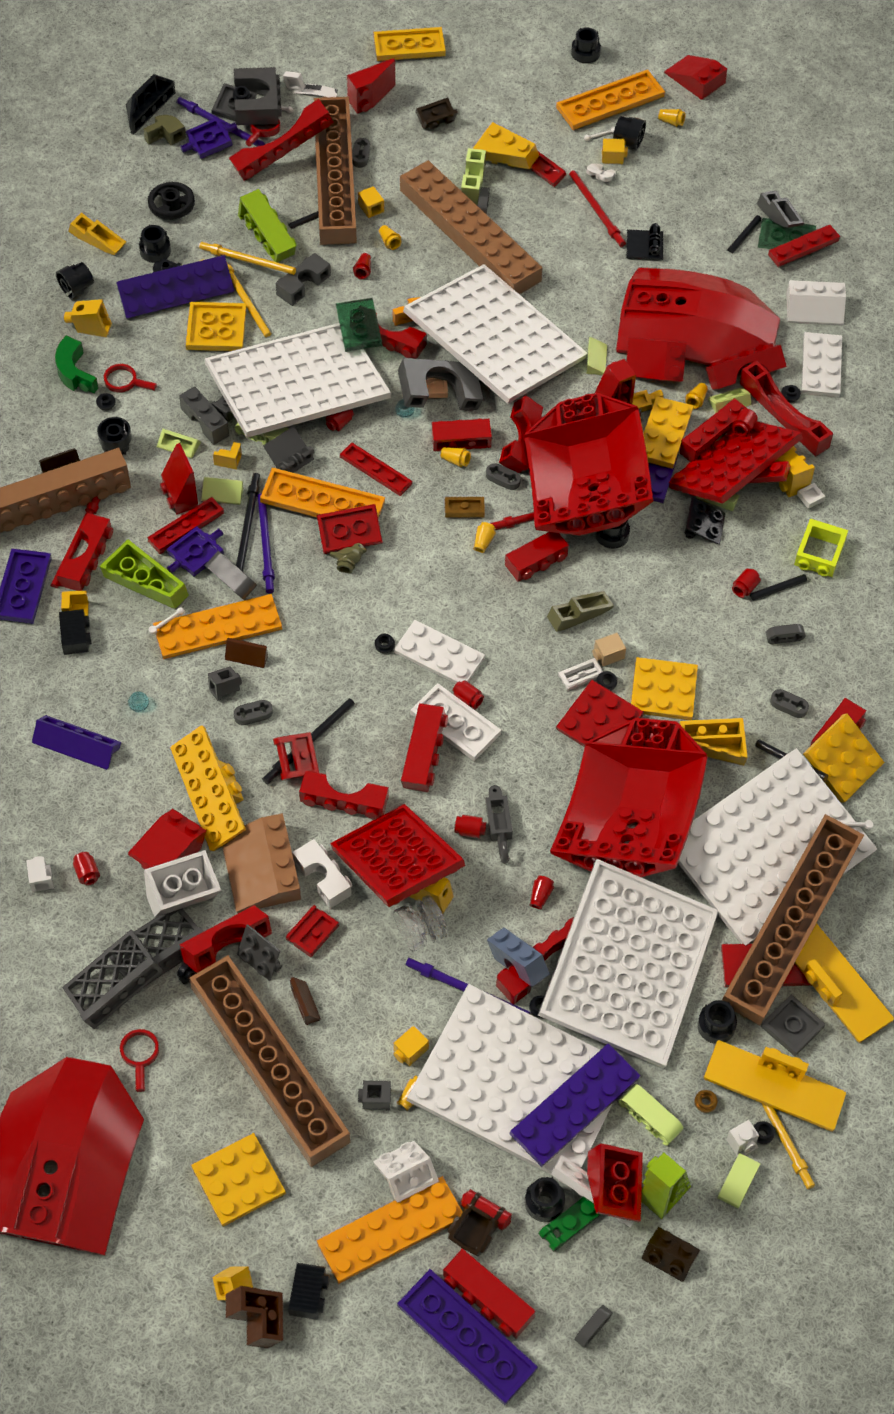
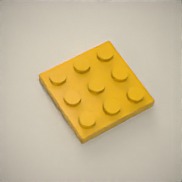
[186,302,247,351]
[631,657,698,720]
[803,714,885,803]
[191,1133,286,1227]

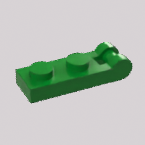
[538,1197,601,1252]

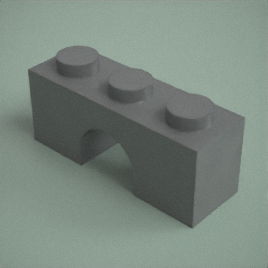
[275,253,331,306]
[179,386,229,445]

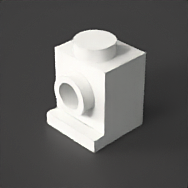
[26,856,54,892]
[726,1120,759,1156]

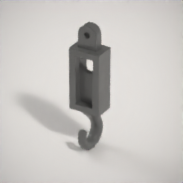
[485,785,513,864]

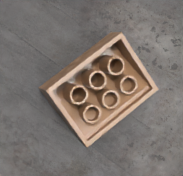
[222,813,301,913]

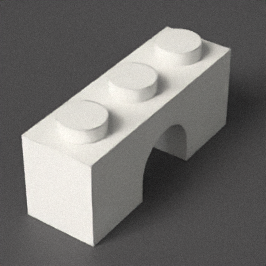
[292,839,352,909]

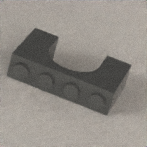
[234,67,282,125]
[398,358,483,411]

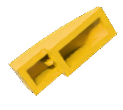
[68,212,126,255]

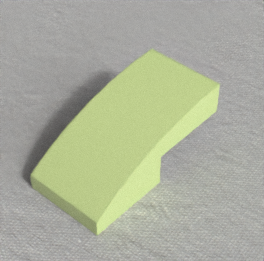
[717,1153,761,1209]

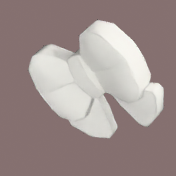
[586,163,616,182]

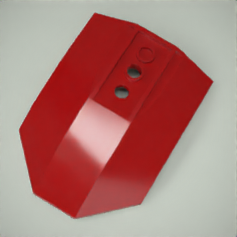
[616,267,780,367]
[524,393,654,536]
[550,718,707,877]
[0,1057,144,1256]

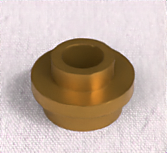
[694,1090,718,1113]

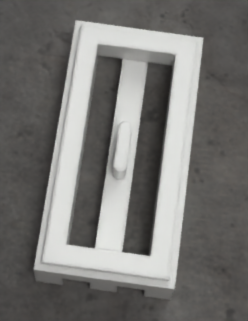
[558,658,603,691]

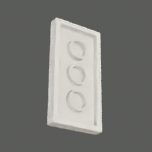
[801,332,842,398]
[394,620,485,684]
[410,683,501,761]

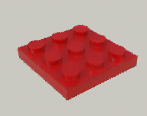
[556,680,644,747]

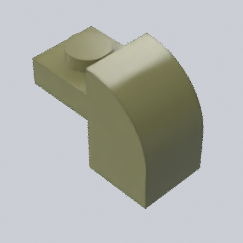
[143,115,186,146]

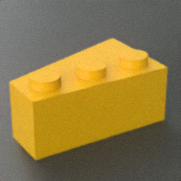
[473,122,539,169]
[775,446,815,497]
[679,718,748,766]

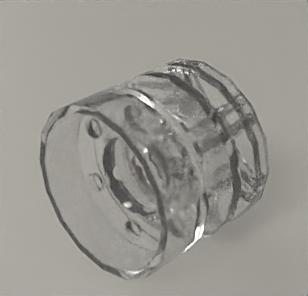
[394,895,448,953]

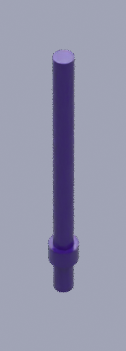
[177,97,265,146]
[258,493,275,594]
[405,958,531,1014]

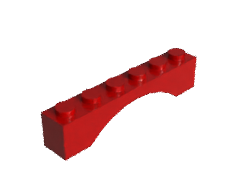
[229,99,334,181]
[740,360,833,457]
[496,917,574,1004]

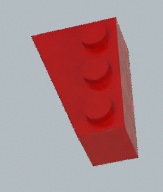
[595,359,636,404]

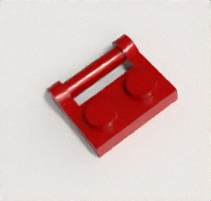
[273,732,319,781]

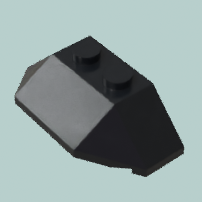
[126,74,176,135]

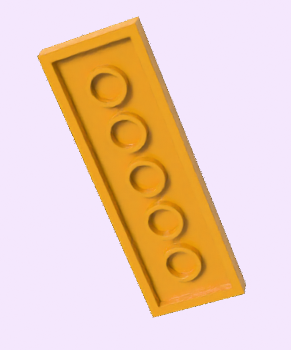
[556,69,665,130]
[260,467,385,519]
[153,594,282,659]
[317,1176,462,1284]

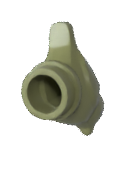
[330,543,367,574]

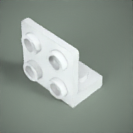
[373,1141,439,1203]

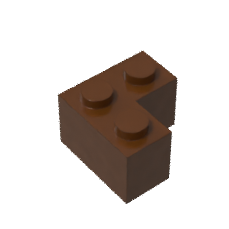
[226,1286,283,1348]

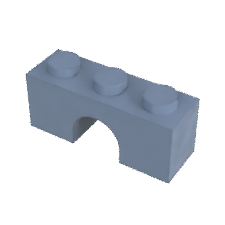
[487,928,550,987]

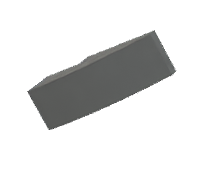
[757,191,804,228]

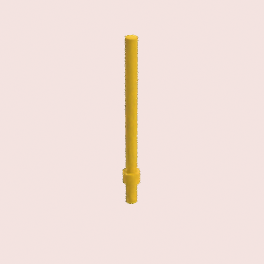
[199,242,296,275]
[227,263,271,338]
[761,1103,815,1190]

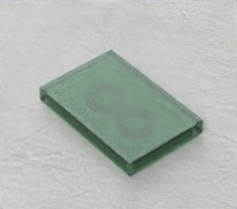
[758,218,816,256]
[335,298,382,352]

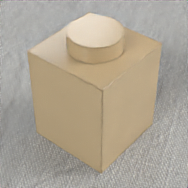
[592,633,626,667]

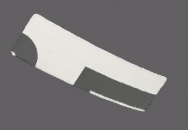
[293,84,338,97]

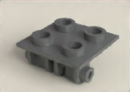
[263,426,315,473]
[237,924,282,981]

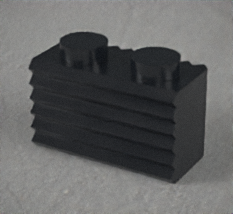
[59,609,92,655]
[288,1263,330,1320]

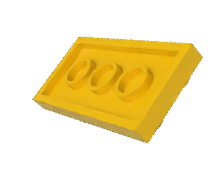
[374,27,446,61]
[643,396,694,469]

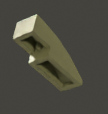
[547,591,614,632]

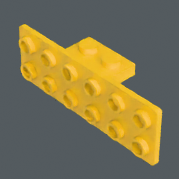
[170,725,246,851]
[795,923,894,1043]
[704,1040,846,1132]

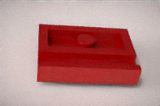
[286,905,339,957]

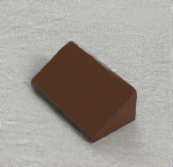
[225,638,268,668]
[290,977,321,1025]

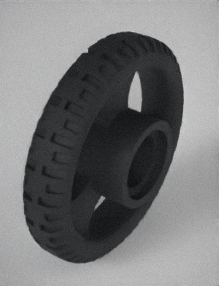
[148,182,195,220]

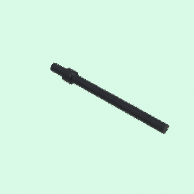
[236,473,260,572]
[262,698,355,785]

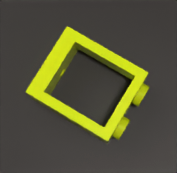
[794,518,848,577]

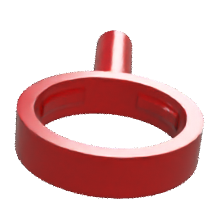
[246,119,280,147]
[104,364,157,393]
[120,1029,159,1092]

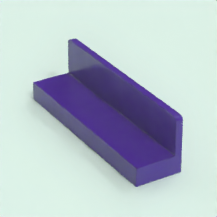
[32,715,121,770]

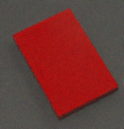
[317,504,383,554]

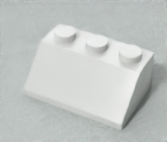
[786,280,846,325]
[144,850,221,917]

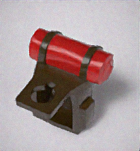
[448,1189,512,1257]

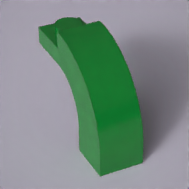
[55,335,99,394]

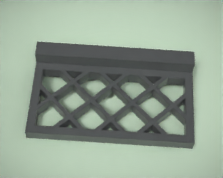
[104,908,204,985]
[62,929,164,1029]

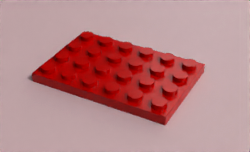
[668,421,803,504]
[330,804,466,907]

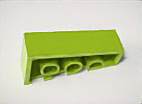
[238,189,297,263]
[99,539,189,609]
[641,1152,692,1219]

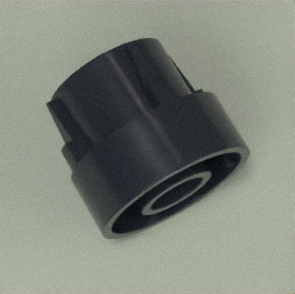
[571,27,601,64]
[613,116,646,150]
[139,225,171,263]
[56,262,94,300]
[97,417,132,455]
[596,520,630,549]
[697,1000,737,1044]
[525,1176,565,1222]

